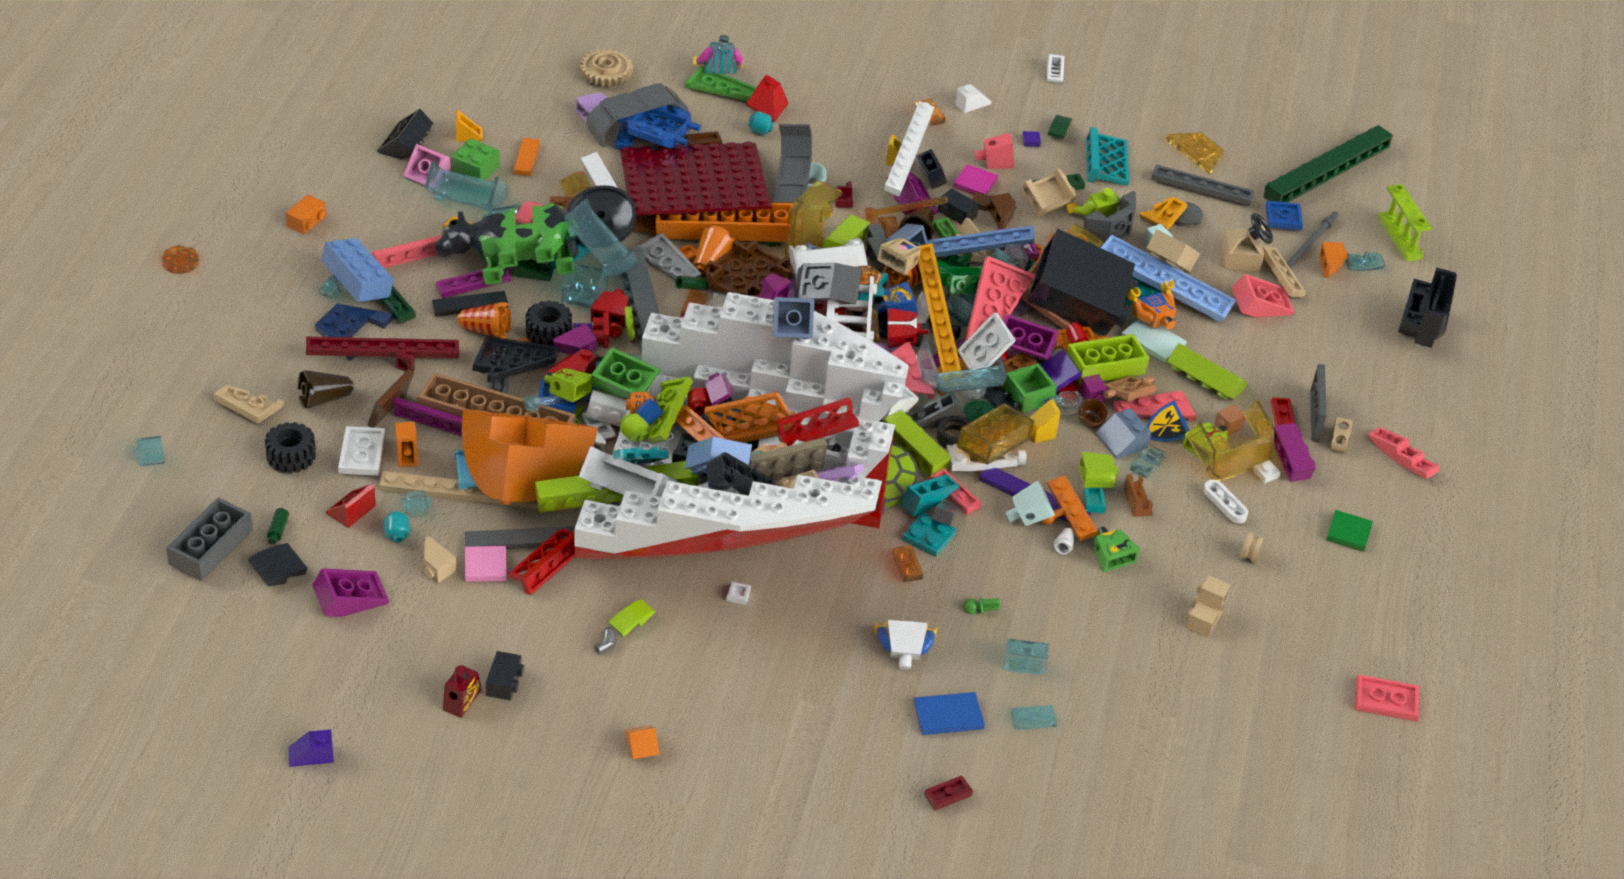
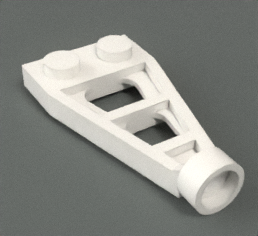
[946,444,1026,471]

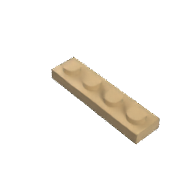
[1263,246,1307,298]

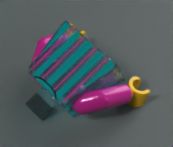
[692,35,743,74]

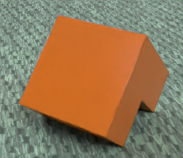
[624,725,659,759]

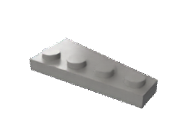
[634,233,702,279]

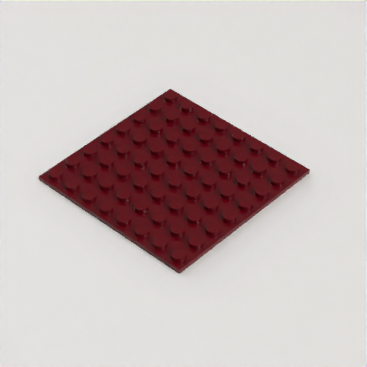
[620,141,772,215]

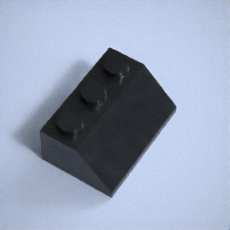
[377,108,434,159]

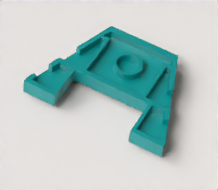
[613,447,669,464]

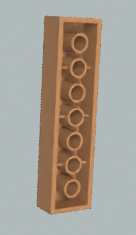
[417,372,576,424]

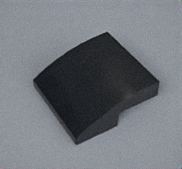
[248,543,308,586]

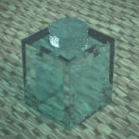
[134,436,164,466]

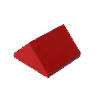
[325,483,376,528]

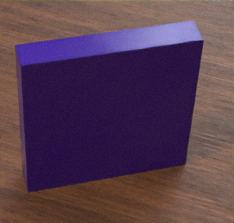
[1040,349,1082,392]

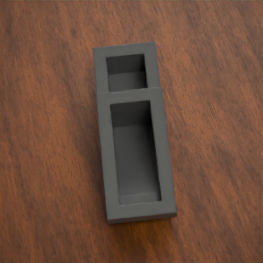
[867,223,886,273]

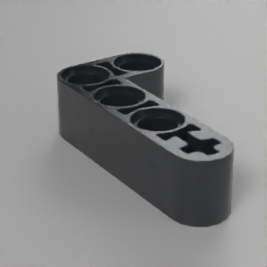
[707,452,776,496]

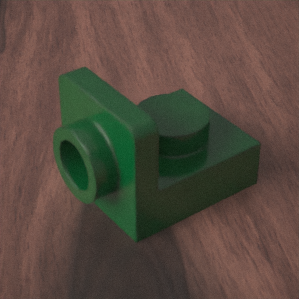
[942,253,970,267]

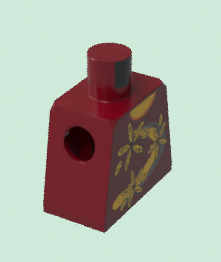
[443,665,482,718]

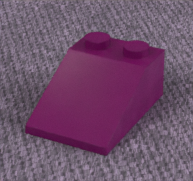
[312,568,389,617]

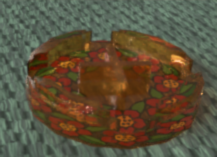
[161,245,199,274]

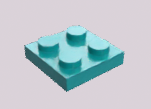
[902,512,956,557]

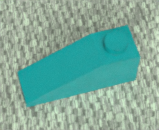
[901,474,960,516]

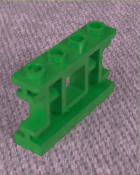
[938,266,983,294]

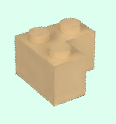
[1186,575,1231,637]

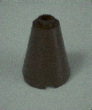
[899,206,934,242]
[297,370,354,408]

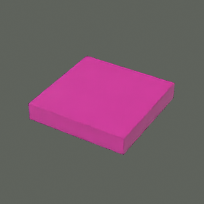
[953,164,998,195]

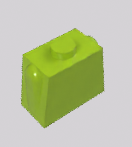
[1079,451,1118,488]

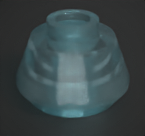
[319,275,343,299]

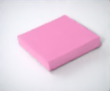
[465,546,506,582]

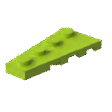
[647,376,693,443]

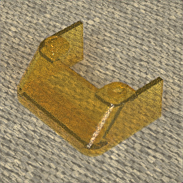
[785,180,842,259]
[1186,399,1274,482]

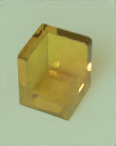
[559,172,590,196]

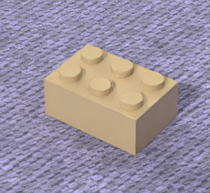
[1147,229,1200,272]

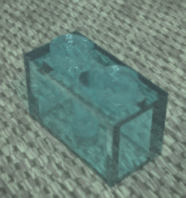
[1004,639,1049,675]

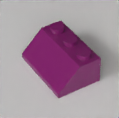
[886,171,939,215]
[1003,314,1059,360]

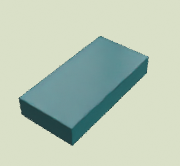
[1083,487,1106,513]

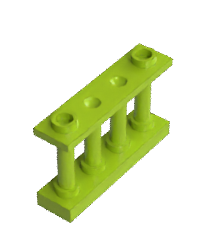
[1378,184,1432,261]

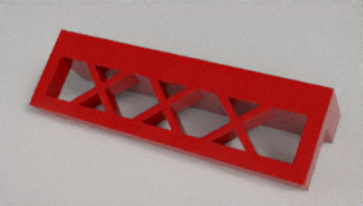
[777,397,859,446]
[508,528,575,595]

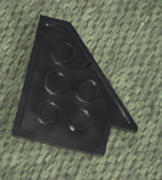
[473,336,559,382]

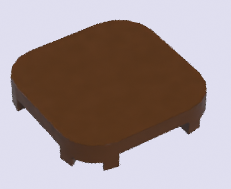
[706,239,793,297]

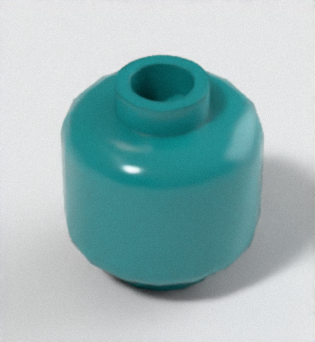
[748,111,774,136]
[383,511,411,543]

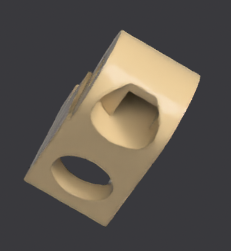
[1330,417,1353,453]

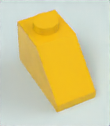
[1026,399,1061,443]

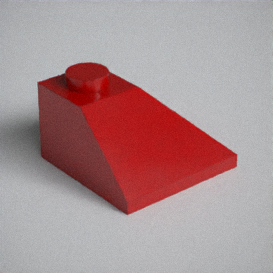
[746,74,789,122]
[544,349,599,376]

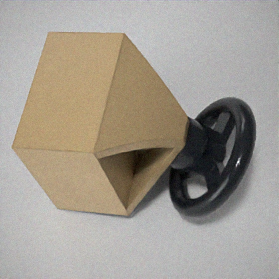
[1222,213,1273,272]

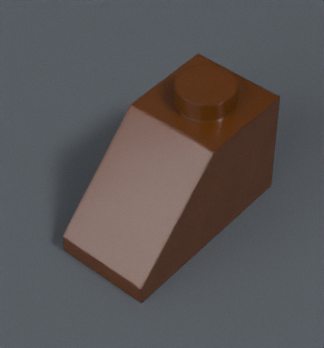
[988,193,1016,229]

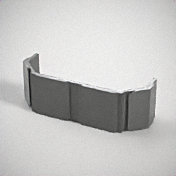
[587,83,688,147]
[771,124,812,214]

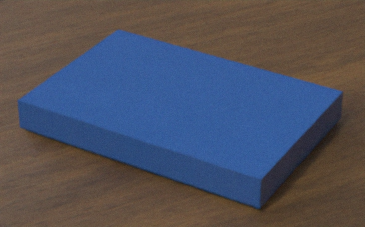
[913,692,985,735]

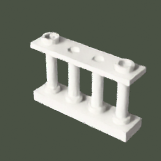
[827,276,877,342]

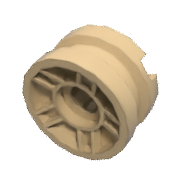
[1240,532,1265,563]

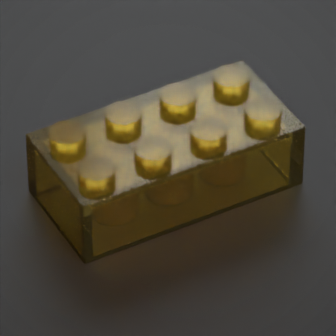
[956,403,1035,465]

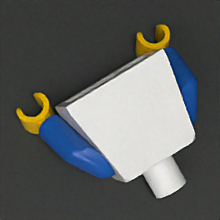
[874,620,938,670]

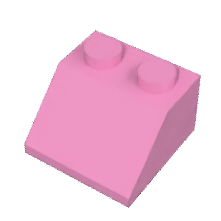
[403,144,451,189]

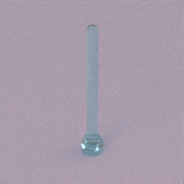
[524,393,592,411]

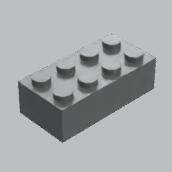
[166,497,253,581]

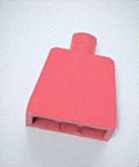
[974,133,1014,169]

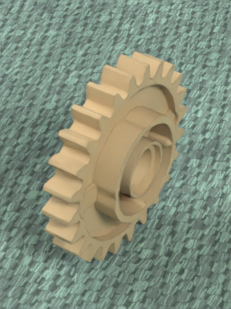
[580,49,633,87]

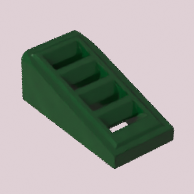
[514,259,555,281]

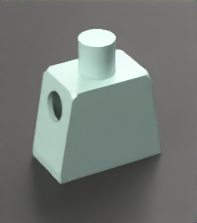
[1006,481,1055,526]

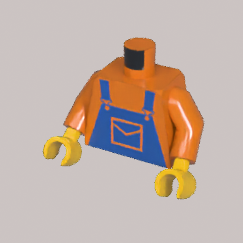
[1126,280,1176,329]

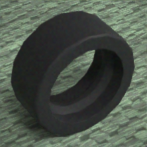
[937,416,974,448]

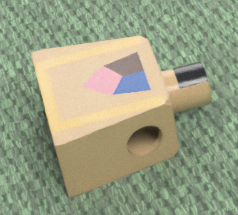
[877,238,921,275]

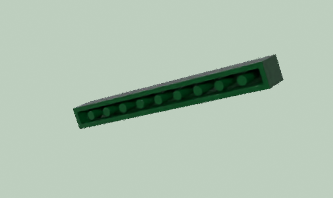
[1263,125,1393,203]

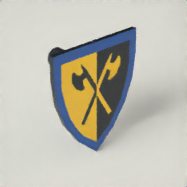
[1147,400,1190,442]

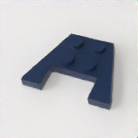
[315,304,394,361]

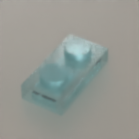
[1011,705,1057,730]

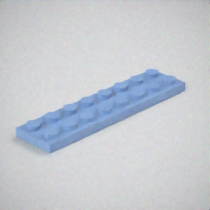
[1101,235,1236,323]

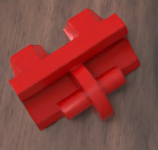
[593,312,623,348]

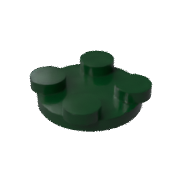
[963,400,998,431]

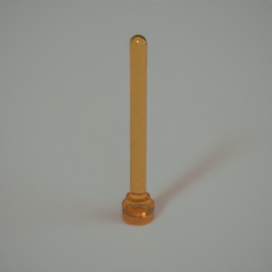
[865,196,948,221]

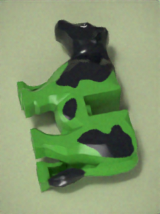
[435,203,579,285]

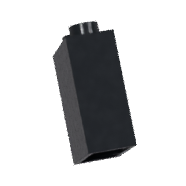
[1027,228,1138,336]

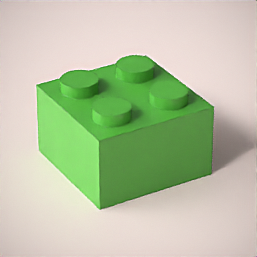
[451,138,500,185]
[1003,363,1057,413]

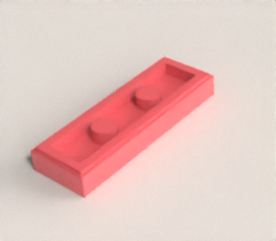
[929,468,982,515]

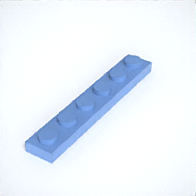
[928,225,1035,257]

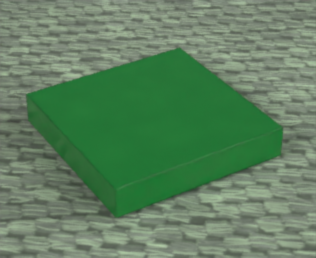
[1326,510,1373,552]

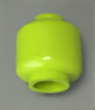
[620,413,649,442]

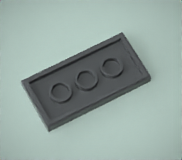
[1310,364,1327,442]

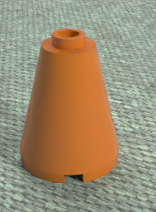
[693,225,735,275]

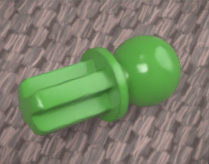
[963,597,1001,614]

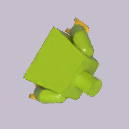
[1066,188,1120,219]

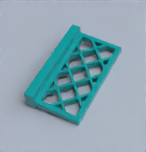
[1086,127,1129,186]

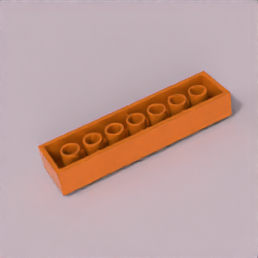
[656,203,799,242]

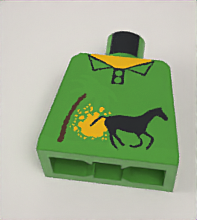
[1093,526,1140,572]

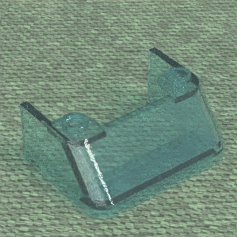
[424,162,509,213]
[564,198,638,278]
[916,341,1007,393]

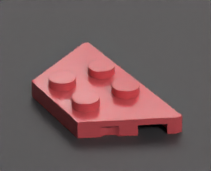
[891,342,935,399]

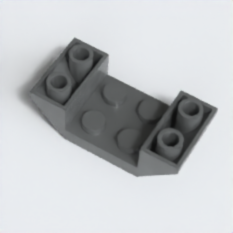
[1081,191,1136,248]
[793,263,862,305]

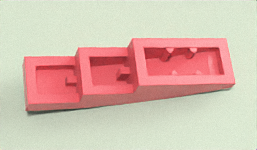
[1368,427,1439,479]

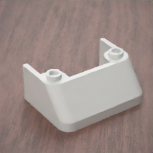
[788,238,869,280]
[579,446,678,497]

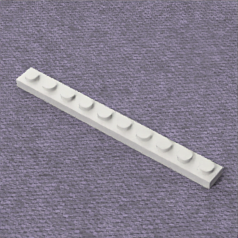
[883,101,935,196]

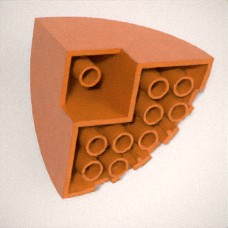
[462,409,598,505]

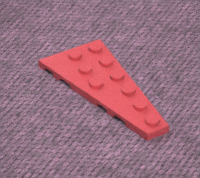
[964,256,1036,343]

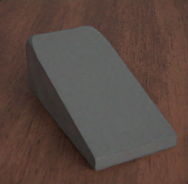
[932,501,960,526]

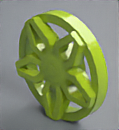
[625,306,635,341]

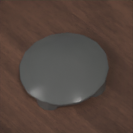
[1174,202,1203,226]

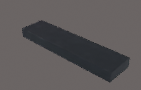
[432,290,508,317]

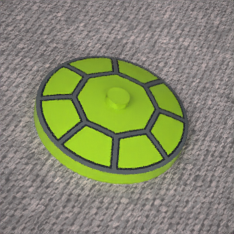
[885,443,918,507]

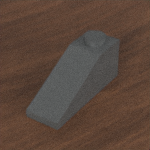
[907,391,966,429]

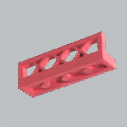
[370,235,441,268]

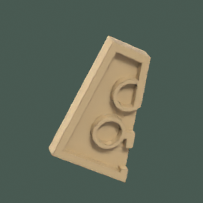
[213,385,284,424]

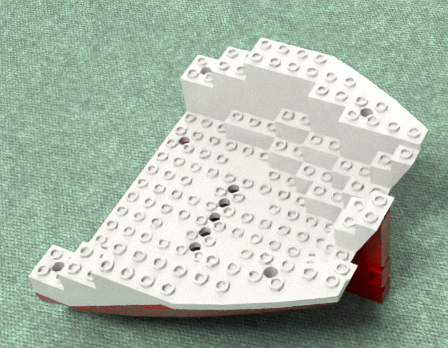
[575,292,909,559]

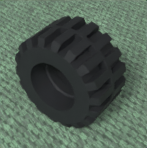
[525,300,572,346]
[265,422,316,473]

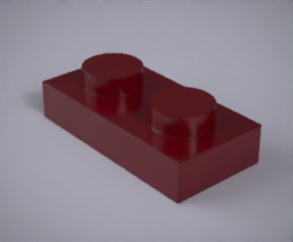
[924,775,973,811]

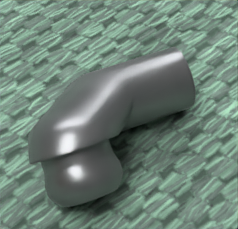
[594,627,617,654]

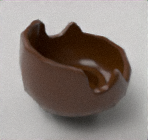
[1078,398,1108,429]

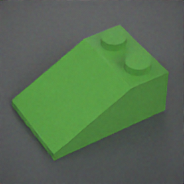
[591,347,661,398]

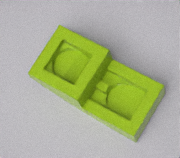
[608,599,655,637]

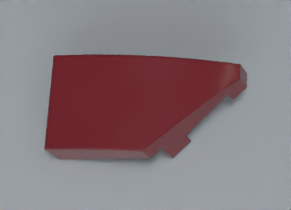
[834,181,853,208]

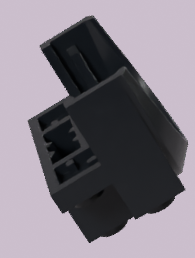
[1398,267,1457,348]

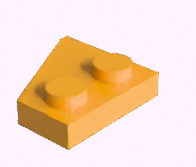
[1140,196,1187,230]

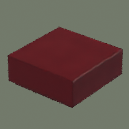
[395,350,415,372]

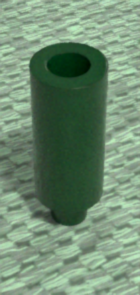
[675,276,709,290]
[267,508,289,545]

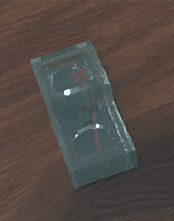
[1130,445,1167,478]

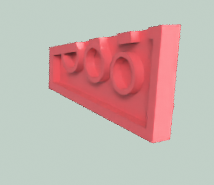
[1113,390,1196,421]

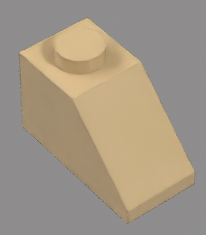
[424,535,457,583]

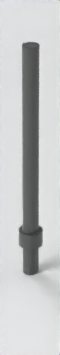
[1286,211,1339,268]

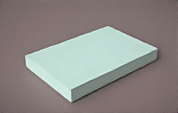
[1121,319,1187,363]

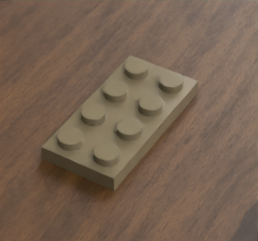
[749,438,827,480]

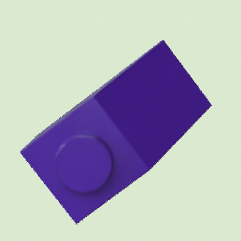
[288,729,334,767]

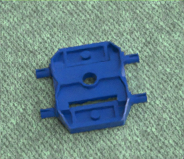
[617,104,701,148]

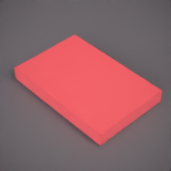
[1355,674,1419,721]

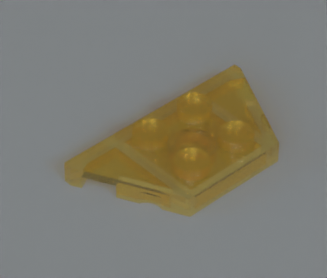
[1166,132,1224,174]

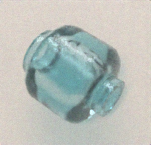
[402,490,433,517]

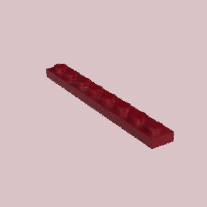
[306,336,459,358]

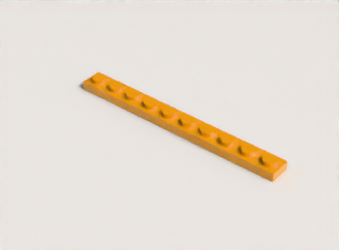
[918,243,962,380]

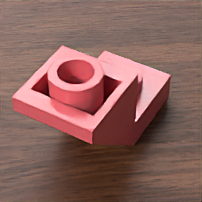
[516,201,544,225]

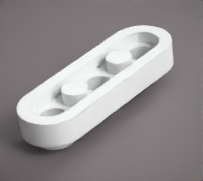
[1203,480,1248,523]

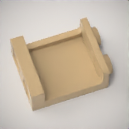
[1021,168,1076,218]

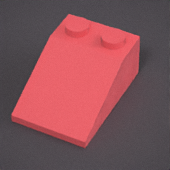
[1232,274,1295,317]

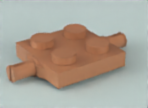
[1103,376,1156,402]

